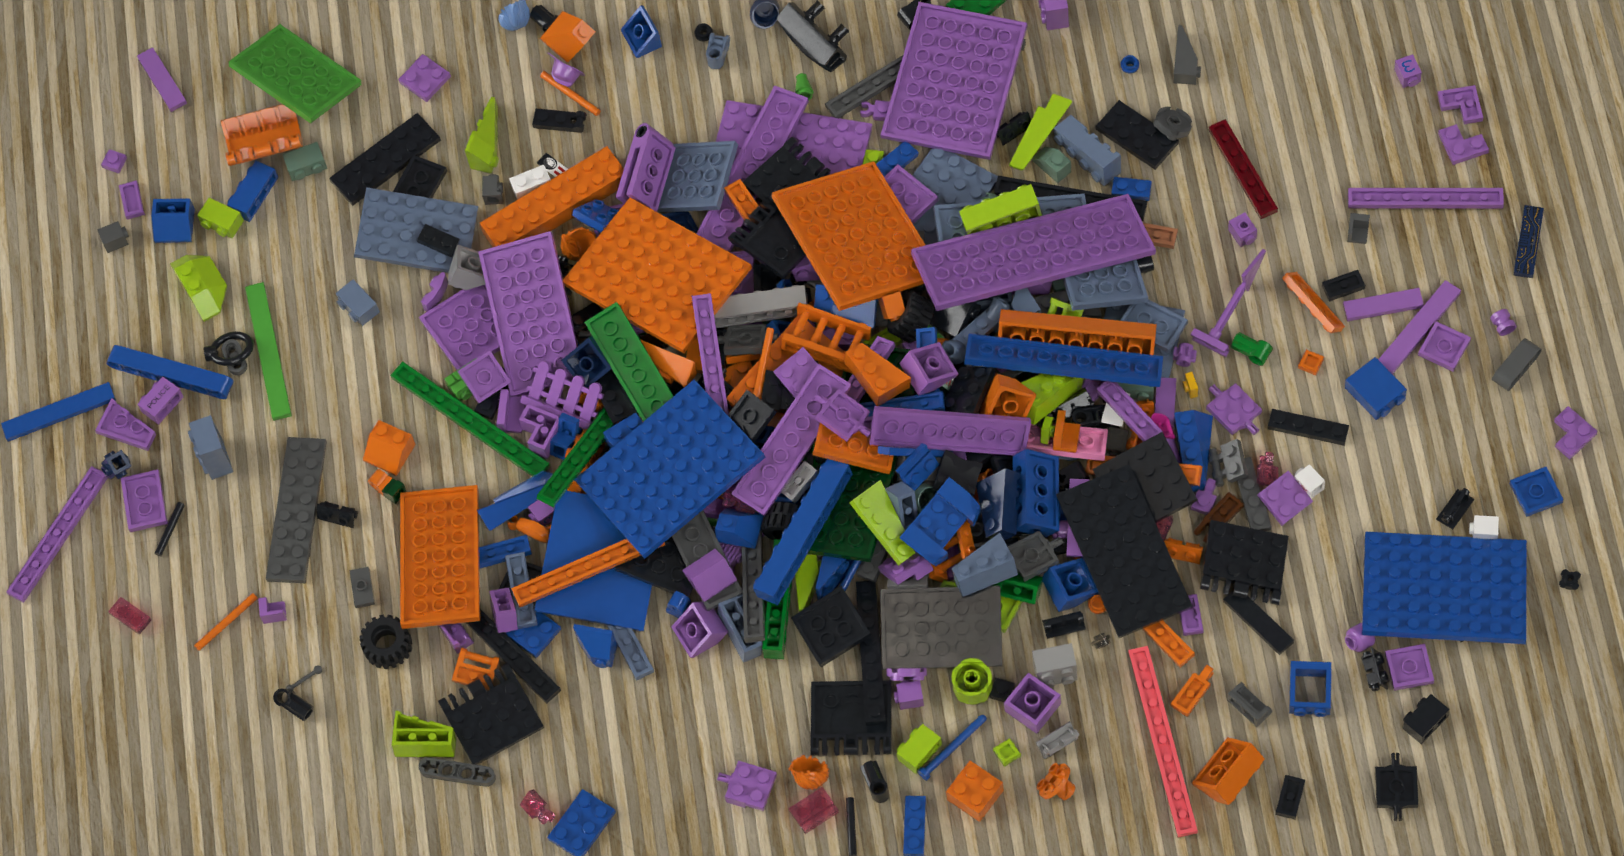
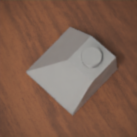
[448,245,485,290]

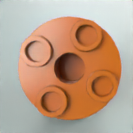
[1036,763,1075,800]

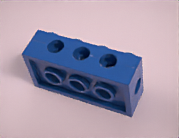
[1013,449,1059,538]

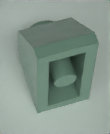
[1032,147,1071,183]

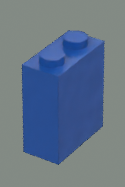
[1345,357,1407,420]

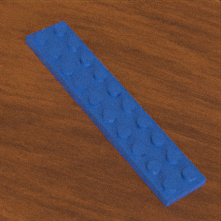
[964,334,1163,387]

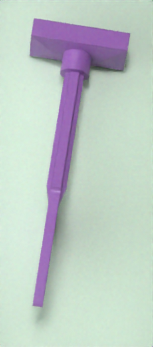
[1191,249,1266,357]

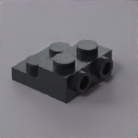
[761,370,795,414]

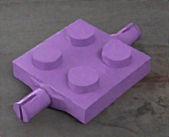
[1206,383,1262,435]
[813,389,871,442]

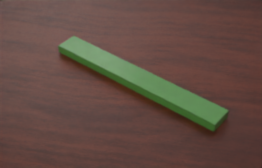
[245,282,292,421]

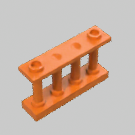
[781,303,871,373]
[929,520,976,583]

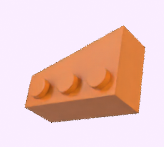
[844,343,911,406]

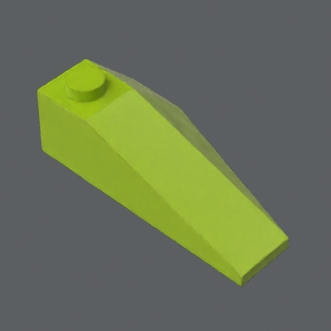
[465,97,499,174]

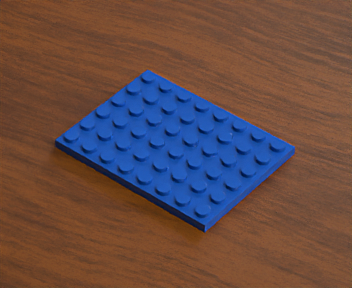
[575,380,765,559]
[1362,532,1527,644]

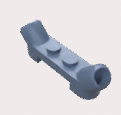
[942,297,1010,365]

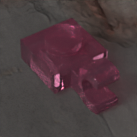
[1257,451,1278,486]
[520,789,556,824]

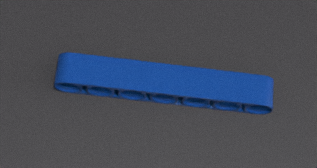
[106,345,234,399]

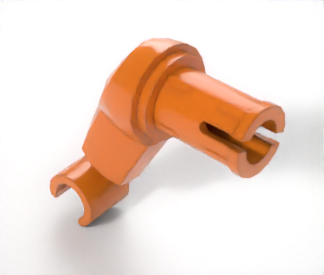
[507,515,551,543]

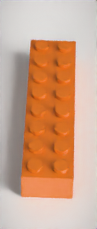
[480,146,624,247]
[998,309,1157,355]

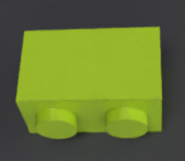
[197,198,244,238]
[897,724,942,774]

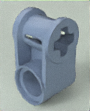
[706,33,730,69]

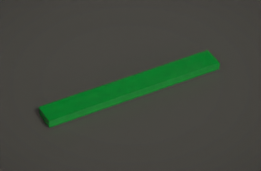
[537,408,613,508]

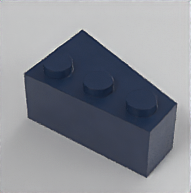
[976,468,1020,540]

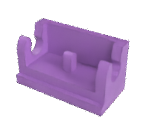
[437,623,474,654]

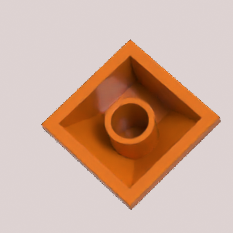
[540,11,596,63]

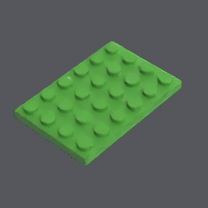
[229,24,361,124]

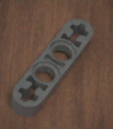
[419,757,496,787]

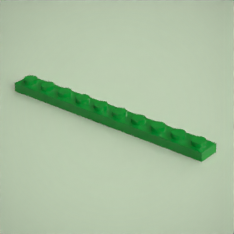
[390,361,550,477]

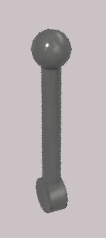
[286,665,322,690]

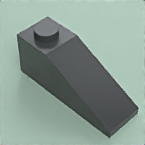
[1174,25,1201,85]

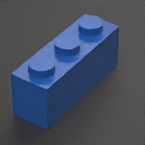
[227,161,278,222]

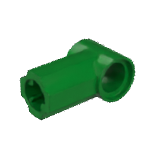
[1231,332,1273,366]

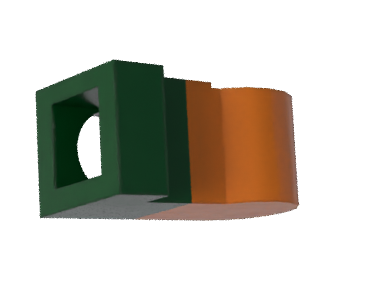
[368,469,407,504]

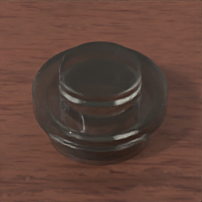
[1091,633,1111,649]

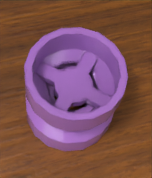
[1490,309,1517,336]

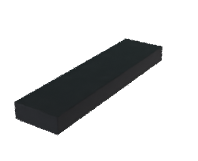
[1223,592,1294,655]

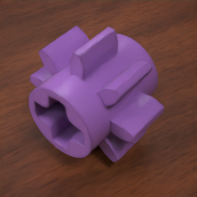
[1173,343,1197,367]

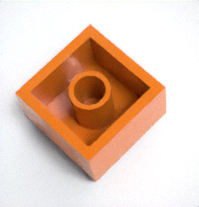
[946,761,1004,822]

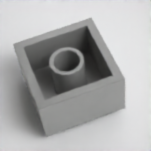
[1032,643,1077,688]

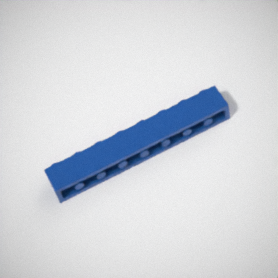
[753,459,853,605]

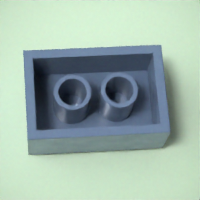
[188,415,234,480]

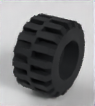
[887,290,934,343]
[761,502,800,541]
[359,614,412,669]

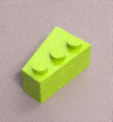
[392,711,456,757]

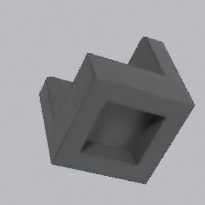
[1347,213,1370,244]

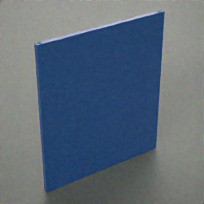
[534,491,652,631]

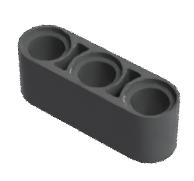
[1492,338,1542,391]

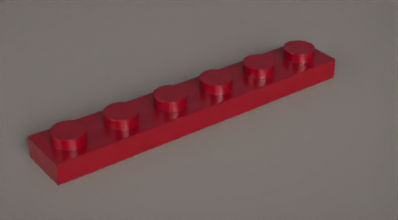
[1209,119,1278,219]

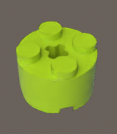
[952,658,993,705]

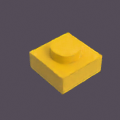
[1182,372,1198,399]

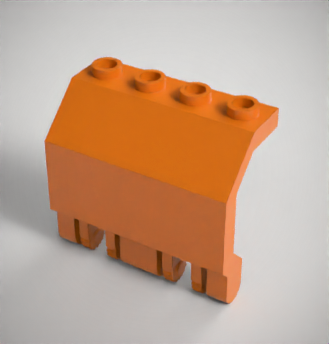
[220,104,303,166]

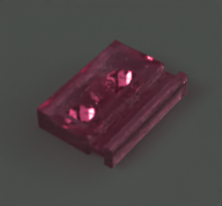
[789,787,839,834]

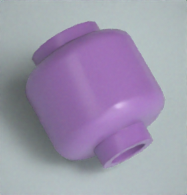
[1345,623,1375,652]

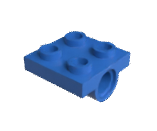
[572,199,618,233]

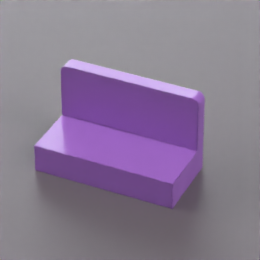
[497,389,526,433]

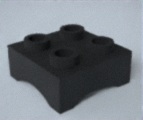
[933,450,983,497]

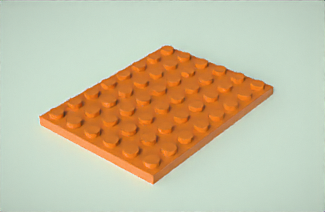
[772,161,925,311]
[563,197,752,353]

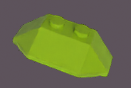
[170,255,227,322]

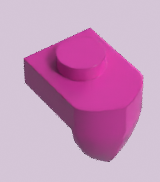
[1151,413,1176,439]

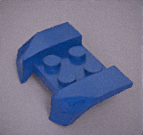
[900,477,981,566]

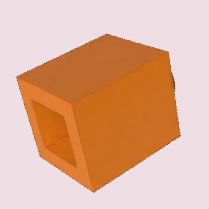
[878,291,905,322]

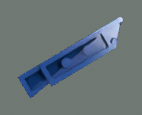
[477,470,553,531]

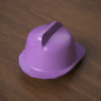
[547,52,585,87]

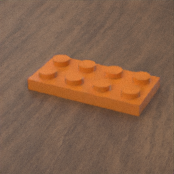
[813,423,894,474]

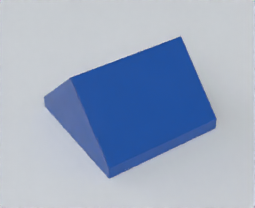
[620,5,662,58]

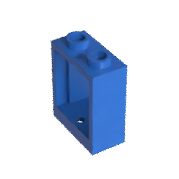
[1289,661,1331,717]

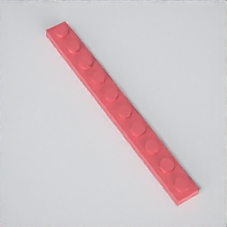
[1128,646,1198,838]

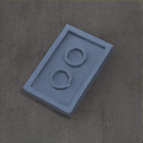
[1120,300,1188,353]

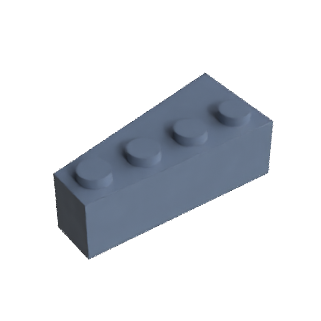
[1053,115,1121,186]

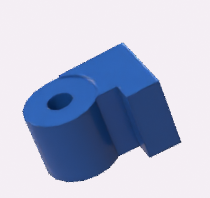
[666,591,691,618]

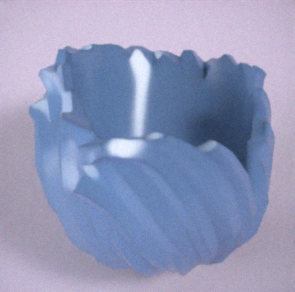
[498,0,530,31]

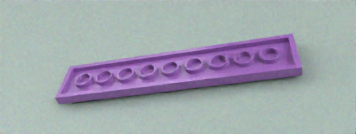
[696,86,809,252]

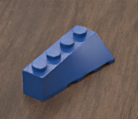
[1174,410,1213,492]

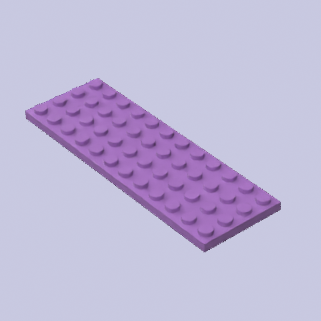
[911,194,1156,311]

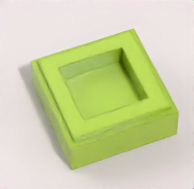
[993,738,1021,767]

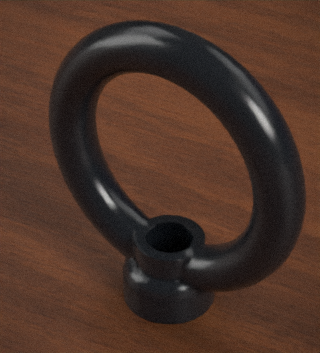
[203,331,254,366]

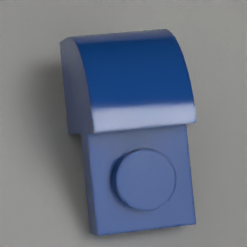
[550,413,582,460]

